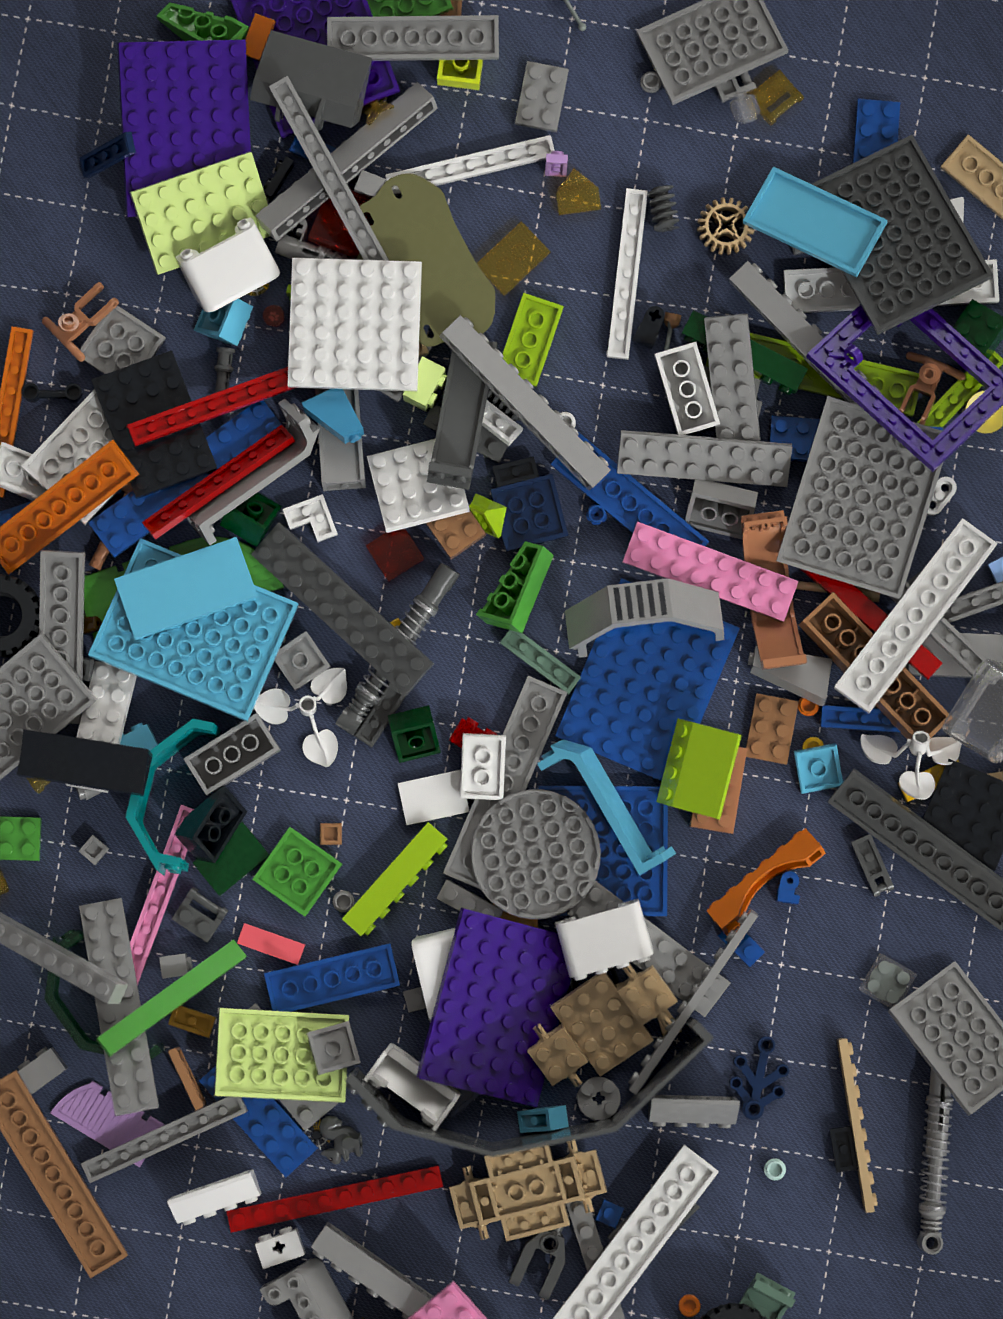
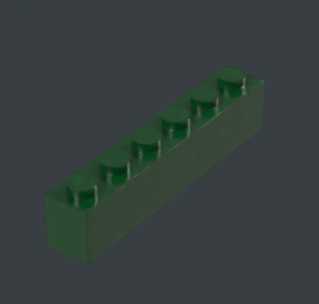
[681,310,808,395]

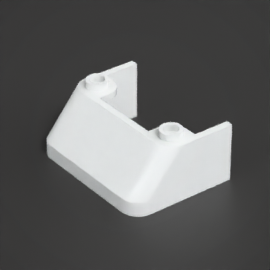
[364,1043,461,1131]

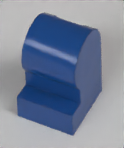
[776,871,800,905]

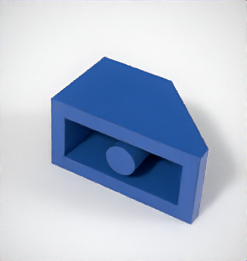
[718,927,765,967]

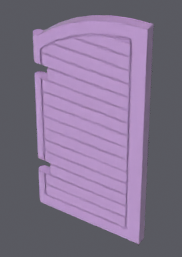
[51,1081,165,1167]

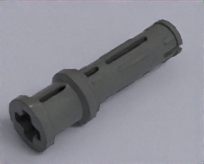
[214,347,235,393]

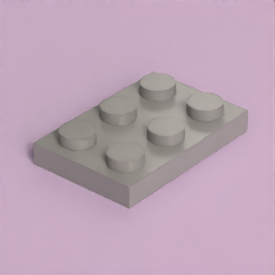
[515,61,569,133]

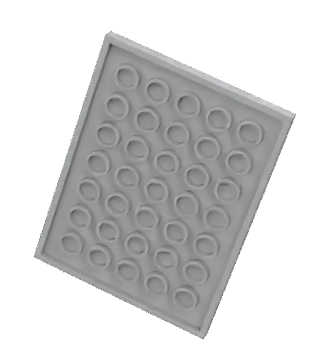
[776,396,943,599]

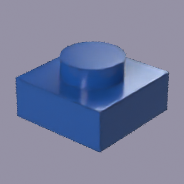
[595,1199,624,1228]

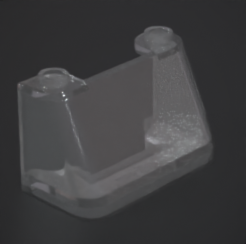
[942,659,1003,763]

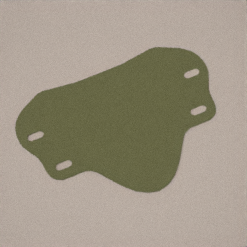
[356,173,495,347]

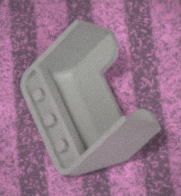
[260,1258,354,1319]

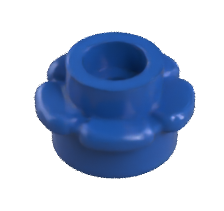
[586,504,607,525]

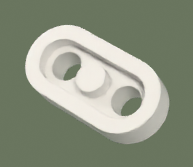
[927,477,957,516]

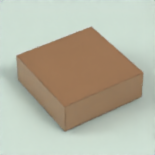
[320,823,342,845]

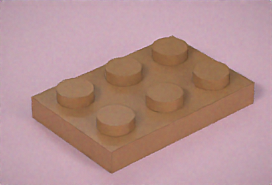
[746,693,799,765]

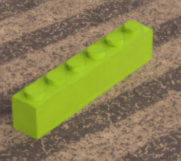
[342,822,448,936]

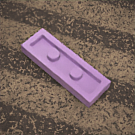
[545,151,568,177]

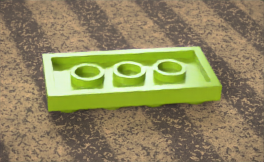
[503,293,564,388]

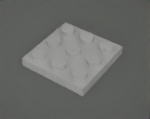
[80,306,166,374]

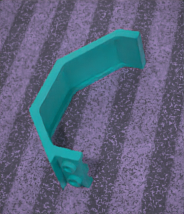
[126,719,221,876]

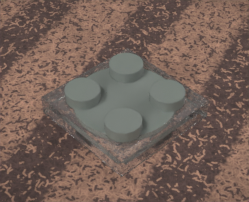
[858,952,918,1009]

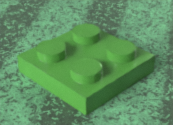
[0,816,42,861]

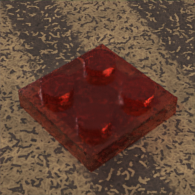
[365,528,425,582]

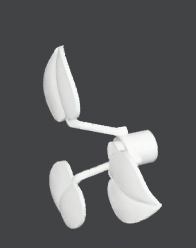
[254,668,347,767]
[860,731,963,800]

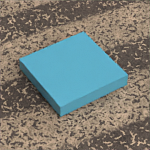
[793,743,843,794]

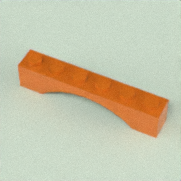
[707,828,826,936]

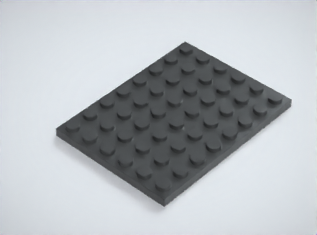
[812,135,993,335]

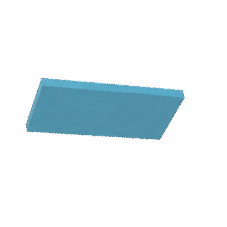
[743,167,887,277]
[114,537,258,640]

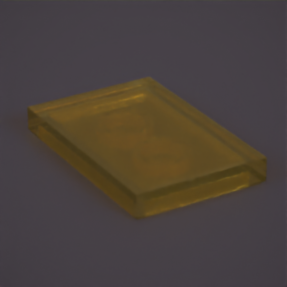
[477,221,551,296]

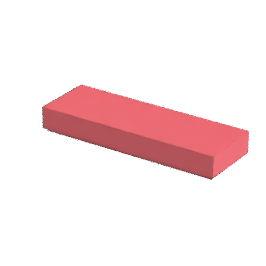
[237,923,305,965]

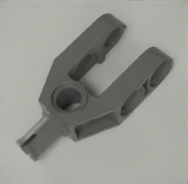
[508,1215,569,1300]

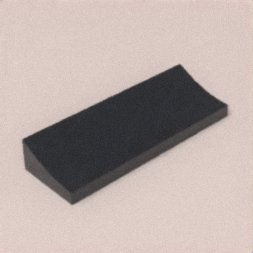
[17,729,153,796]

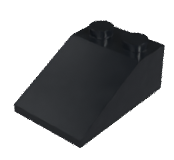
[174,786,247,863]

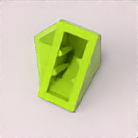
[469,493,507,539]

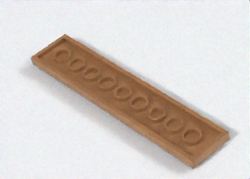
[0,1070,128,1278]

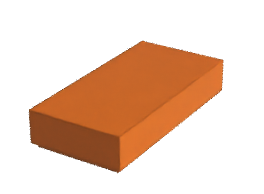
[245,13,276,61]

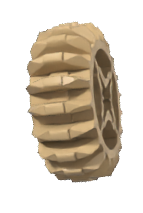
[697,197,754,255]

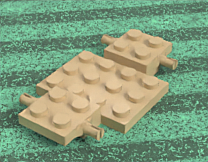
[527,963,678,1087]
[449,1140,607,1241]

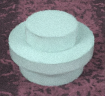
[764,1158,786,1180]

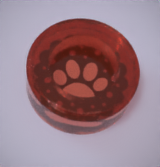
[263,305,285,327]

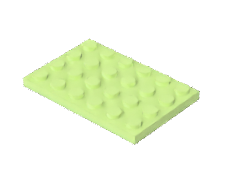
[130,152,270,275]
[214,1008,349,1103]

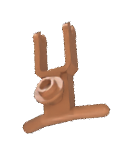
[42,282,119,362]
[899,352,966,425]

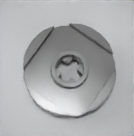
[577,1076,621,1120]

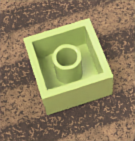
[403,356,447,412]

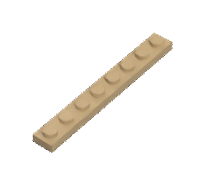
[837,1038,877,1213]

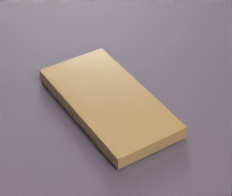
[940,135,1003,220]

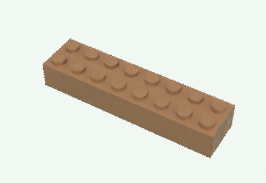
[799,592,952,740]

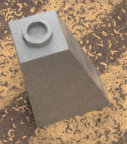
[748,646,832,706]

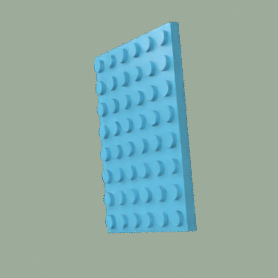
[88,539,299,722]

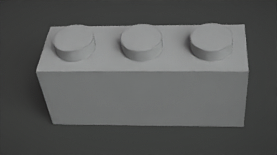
[685,479,758,539]

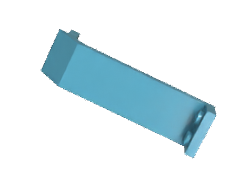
[537,740,676,875]

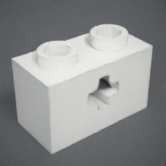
[255,1226,306,1269]

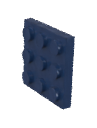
[490,474,568,552]

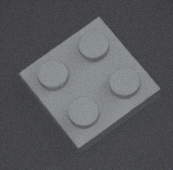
[275,631,331,691]
[306,1021,361,1075]

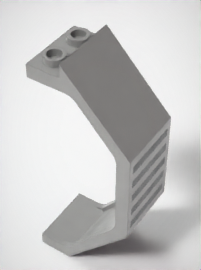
[565,578,724,658]

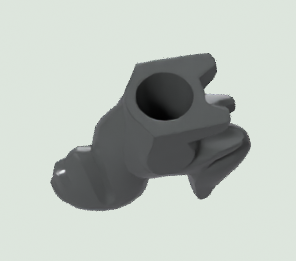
[319,1116,363,1164]

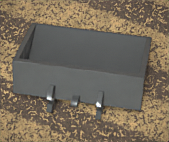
[250,30,372,131]

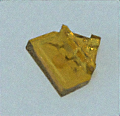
[556,168,601,215]

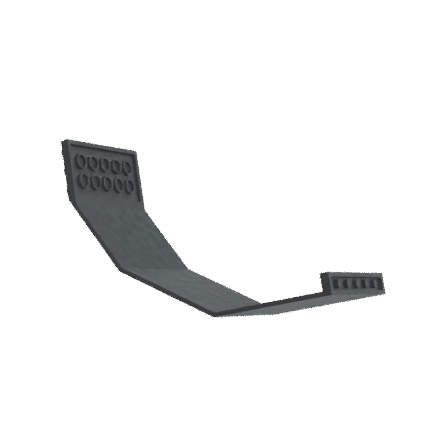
[345,1017,714,1157]

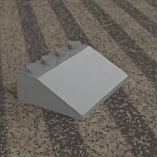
[648,1095,740,1128]

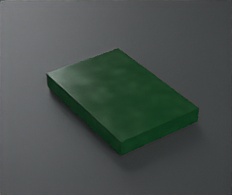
[193,822,270,896]

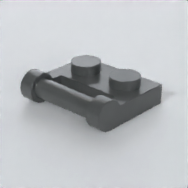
[172,887,229,943]

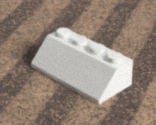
[655,342,720,435]
[167,1169,261,1226]

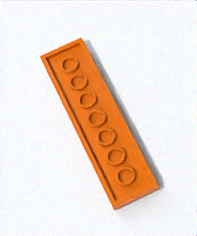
[0,440,139,575]

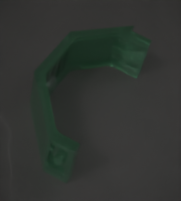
[44,929,166,1060]

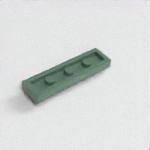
[500,630,581,695]

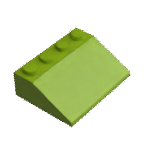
[656,718,742,819]

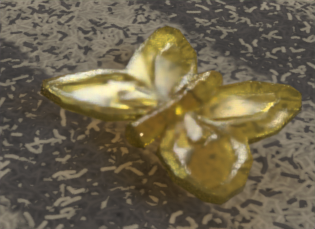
[361,97,394,125]

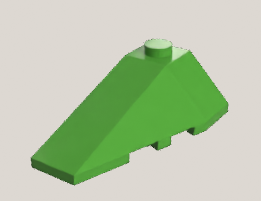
[156,3,249,41]

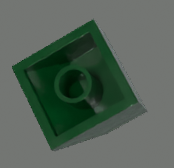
[220,492,282,547]
[387,705,441,763]

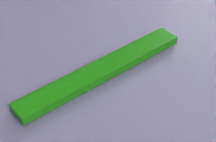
[96,939,247,1057]

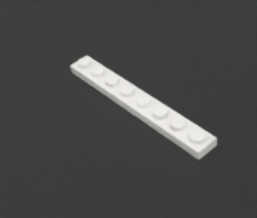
[385,135,555,196]
[607,188,648,360]

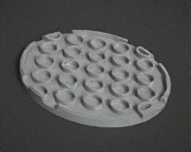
[471,789,601,919]

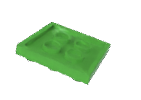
[252,827,343,917]

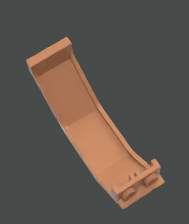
[741,510,807,670]

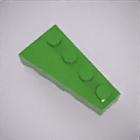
[476,541,554,633]

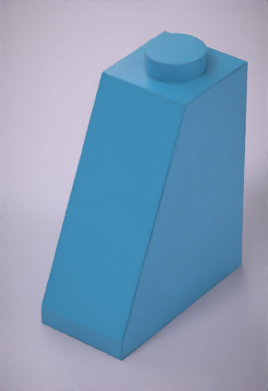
[302,389,364,444]

